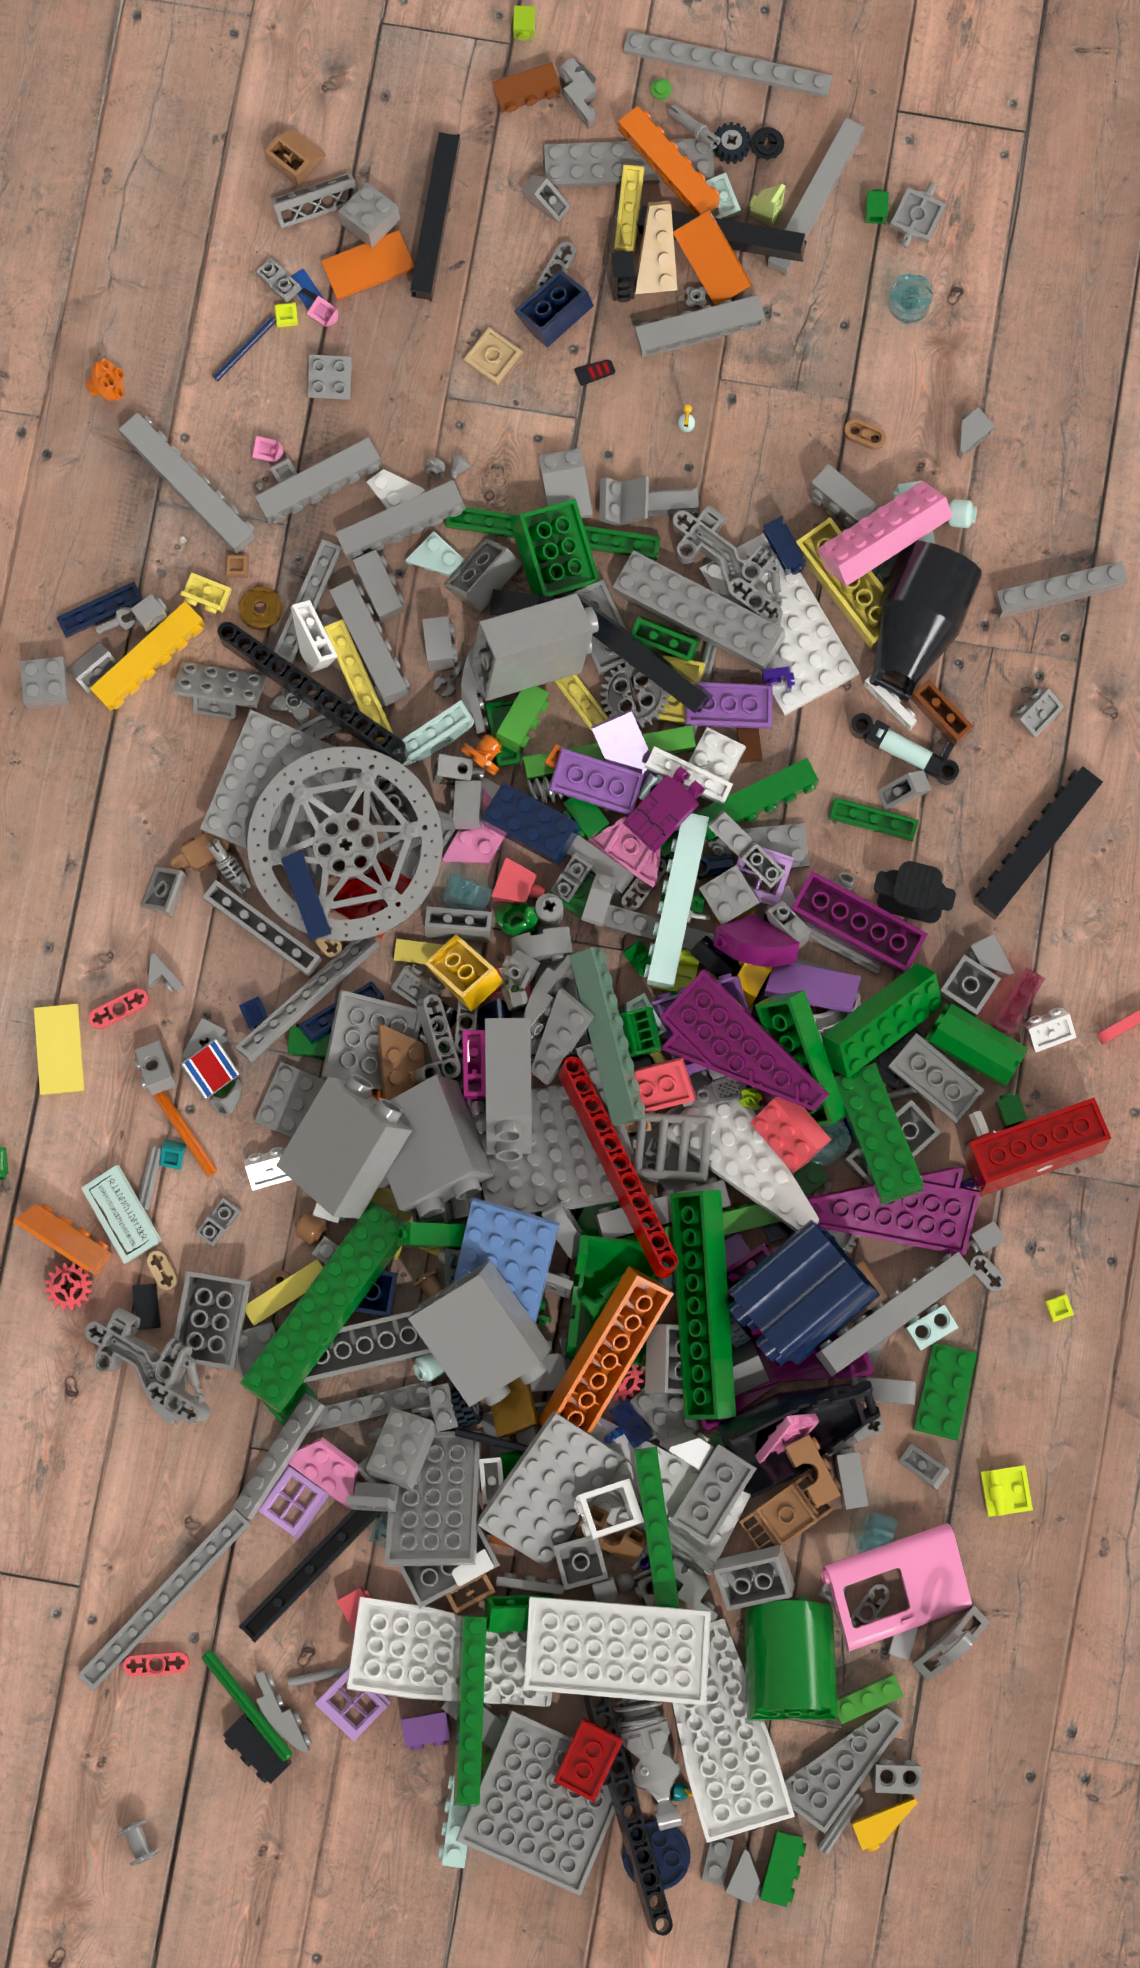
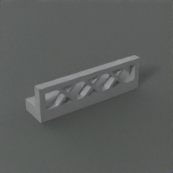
[271,172,358,229]

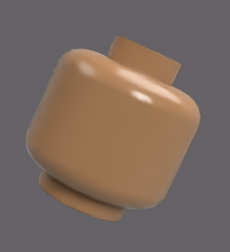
[295,1212,329,1245]

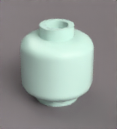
[948,499,977,528]
[413,1353,445,1383]

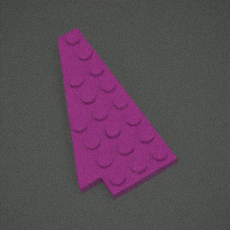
[659,969,830,1111]
[807,1166,981,1256]

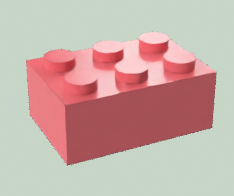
[750,1097,832,1173]

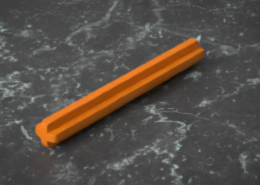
[153,1091,217,1177]

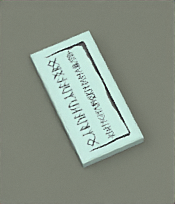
[81,1165,162,1264]

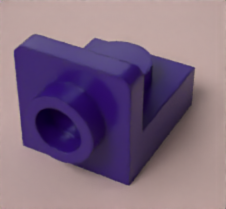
[762,666,795,692]

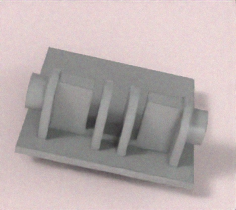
[308,354,353,400]

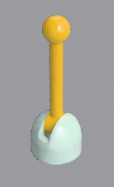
[678,404,695,432]

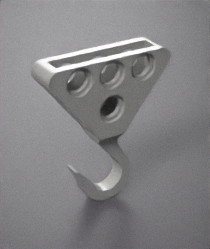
[912,1605,990,1681]

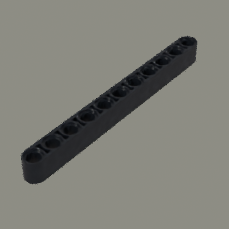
[217,622,408,764]
[584,1695,673,1936]

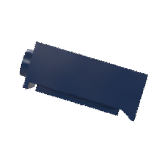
[762,516,807,576]

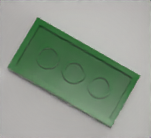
[913,1343,977,1441]

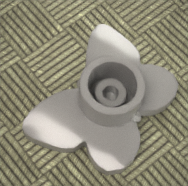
[270,688,312,725]

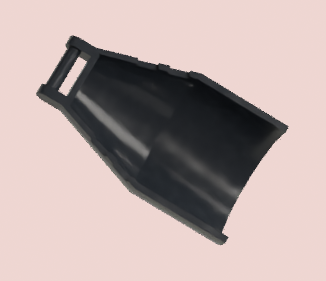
[869,540,982,702]
[718,1381,881,1498]

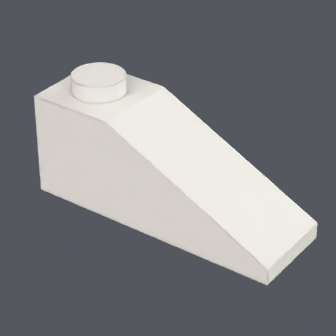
[291,600,338,673]

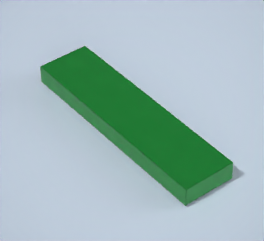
[829,798,919,842]

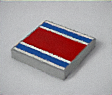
[179,1038,240,1100]

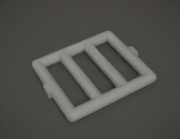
[633,1113,713,1181]

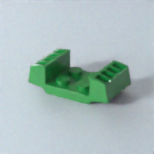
[587,1006,662,1057]

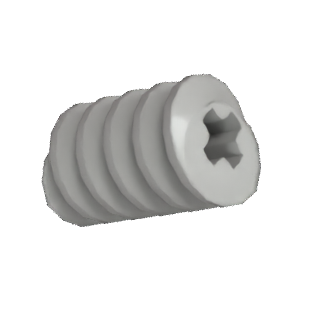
[526,774,571,804]
[535,893,564,925]

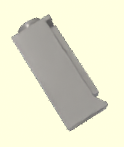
[648,487,699,517]

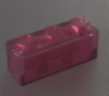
[991,967,1045,1037]

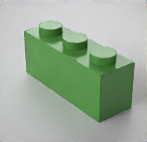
[496,686,550,753]
[837,1674,904,1724]

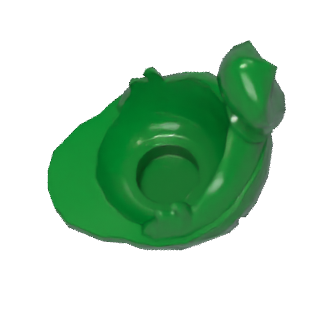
[494,902,538,937]

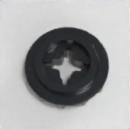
[750,127,784,161]

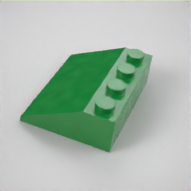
[509,499,600,597]

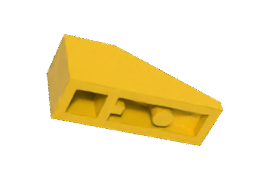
[850,1797,917,1852]

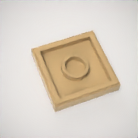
[463,327,523,386]

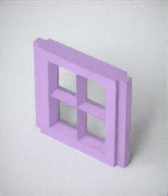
[737,847,794,906]
[258,1465,329,1539]
[314,1668,391,1741]

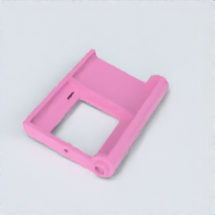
[820,1523,972,1652]

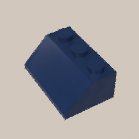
[514,269,594,348]

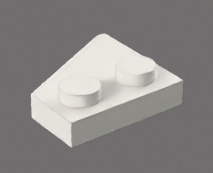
[367,469,425,509]

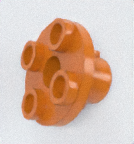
[86,358,124,401]
[460,735,502,776]

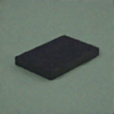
[864,1026,927,1090]

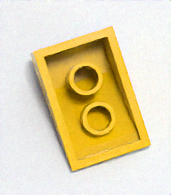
[424,934,504,1012]

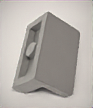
[67,643,118,693]
[346,1482,399,1512]

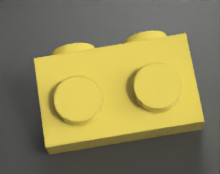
[180,572,232,614]

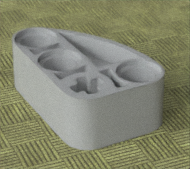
[849,1377,916,1405]

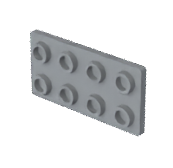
[172,661,266,720]

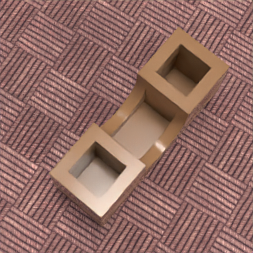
[783,1435,842,1508]
[574,1505,647,1565]

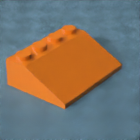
[13,1203,112,1275]

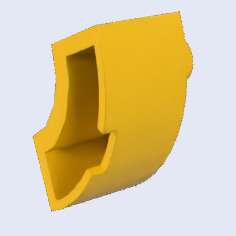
[736,961,772,1008]

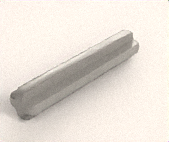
[138,1146,162,1211]
[818,1792,864,1854]

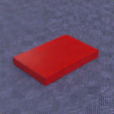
[553,1718,624,1802]

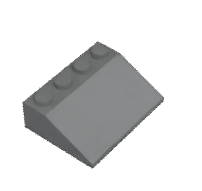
[174,1271,251,1371]
[398,1526,500,1608]

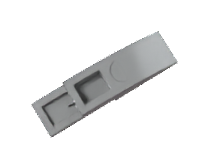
[461,648,489,738]
[708,810,786,888]
[524,955,575,1040]
[255,1670,312,1753]

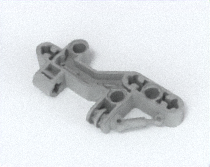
[672,505,782,625]
[85,1307,210,1423]

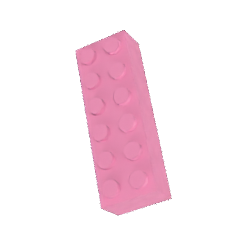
[817,481,953,586]

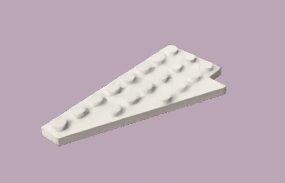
[667,1085,819,1232]

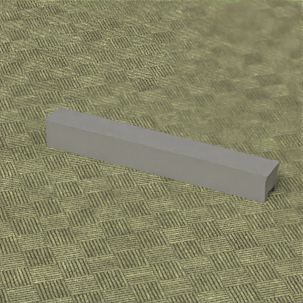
[768,118,865,276]

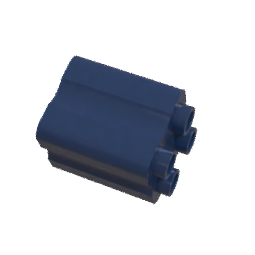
[727,1219,880,1365]

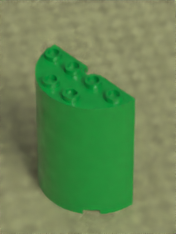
[743,1597,838,1721]

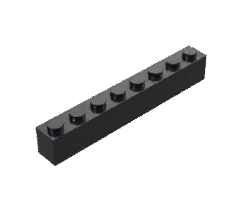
[974,766,1103,920]

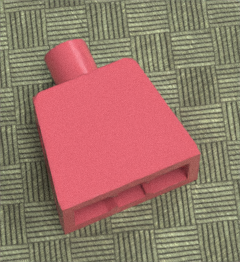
[491,858,546,904]

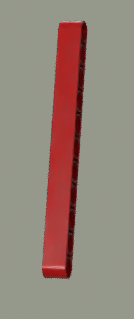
[558,1056,678,1278]

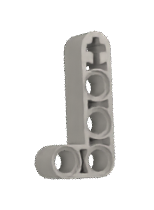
[415,994,461,1084]

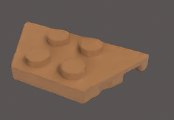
[377,1025,425,1100]

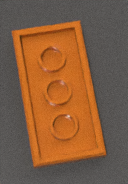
[673,210,753,306]
[321,230,415,301]

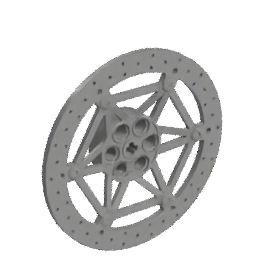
[247,747,443,941]

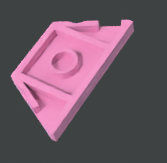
[442,789,505,864]
[587,816,661,888]
[755,1413,819,1463]
[288,1437,358,1511]

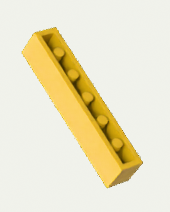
[90,601,205,712]

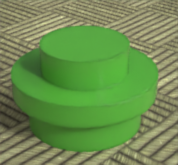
[651,79,672,100]

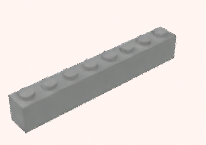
[119,412,255,555]
[816,1252,975,1377]

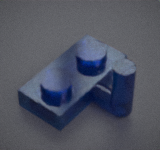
[604,1398,653,1449]

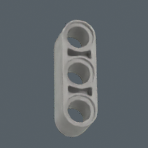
[542,1201,586,1259]

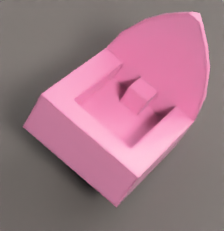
[306,296,338,327]
[251,436,284,463]

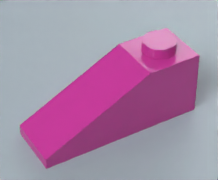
[462,1030,486,1100]

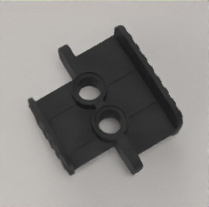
[874,861,956,923]

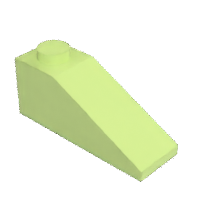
[749,184,786,227]

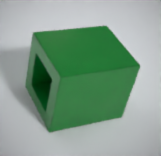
[865,189,889,224]
[995,1092,1027,1128]

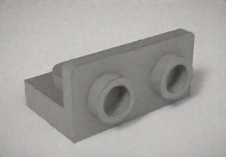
[1011,687,1065,737]
[391,963,446,1008]

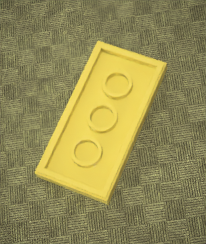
[34,1004,85,1095]

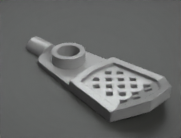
[682,1076,747,1107]

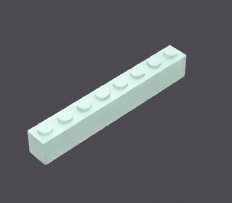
[644,813,709,990]

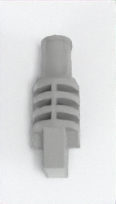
[206,839,251,894]

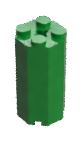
[925,1002,1028,1087]

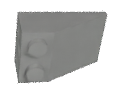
[538,448,593,518]

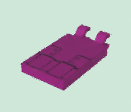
[623,766,705,853]

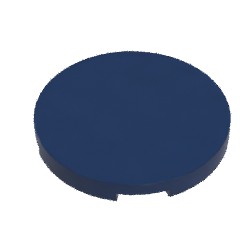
[622,1820,691,1890]

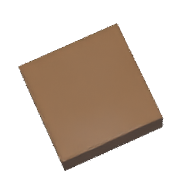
[226,554,249,578]

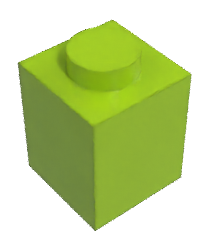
[513,5,536,41]

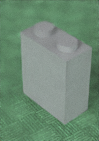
[833,1448,869,1510]

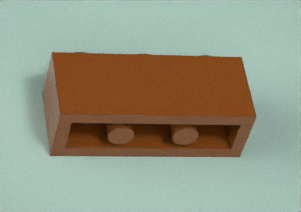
[492,62,561,113]
[911,680,974,746]

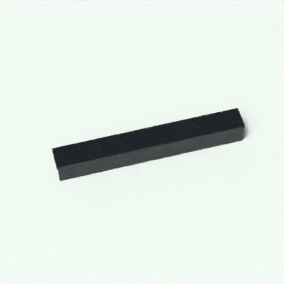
[410,132,461,301]
[636,205,807,262]
[571,593,713,713]
[239,1509,382,1643]

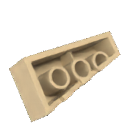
[635,201,677,294]

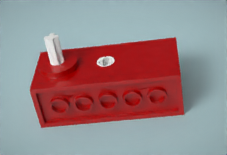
[963,1097,1111,1197]

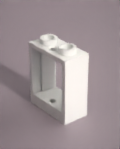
[574,1478,644,1541]

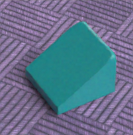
[159,1140,186,1170]

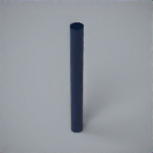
[212,316,276,382]

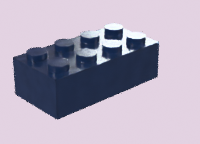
[481,782,581,867]

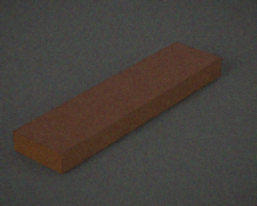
[731,675,762,763]

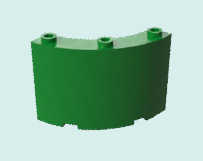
[565,1235,663,1366]

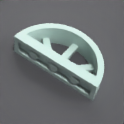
[393,700,474,765]

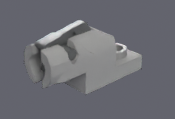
[558,58,596,129]
[673,1557,718,1622]

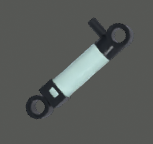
[850,713,959,785]

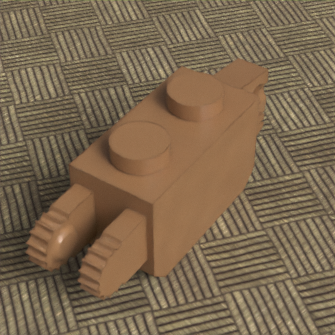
[170,831,232,872]

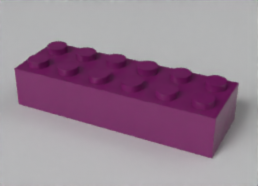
[791,871,928,974]

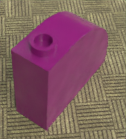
[713,914,800,967]

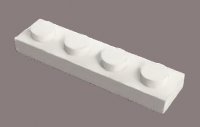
[644,746,733,805]

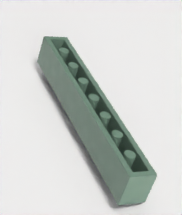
[569,948,646,1126]

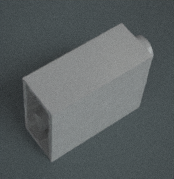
[470,593,599,701]
[485,1018,532,1162]
[276,1073,412,1219]
[386,1074,494,1220]
[408,1260,551,1407]

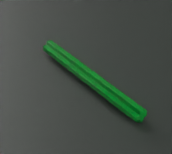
[201,1650,293,1762]

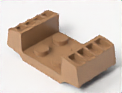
[739,1472,834,1550]

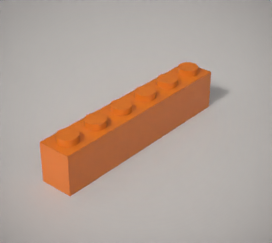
[618,106,720,215]

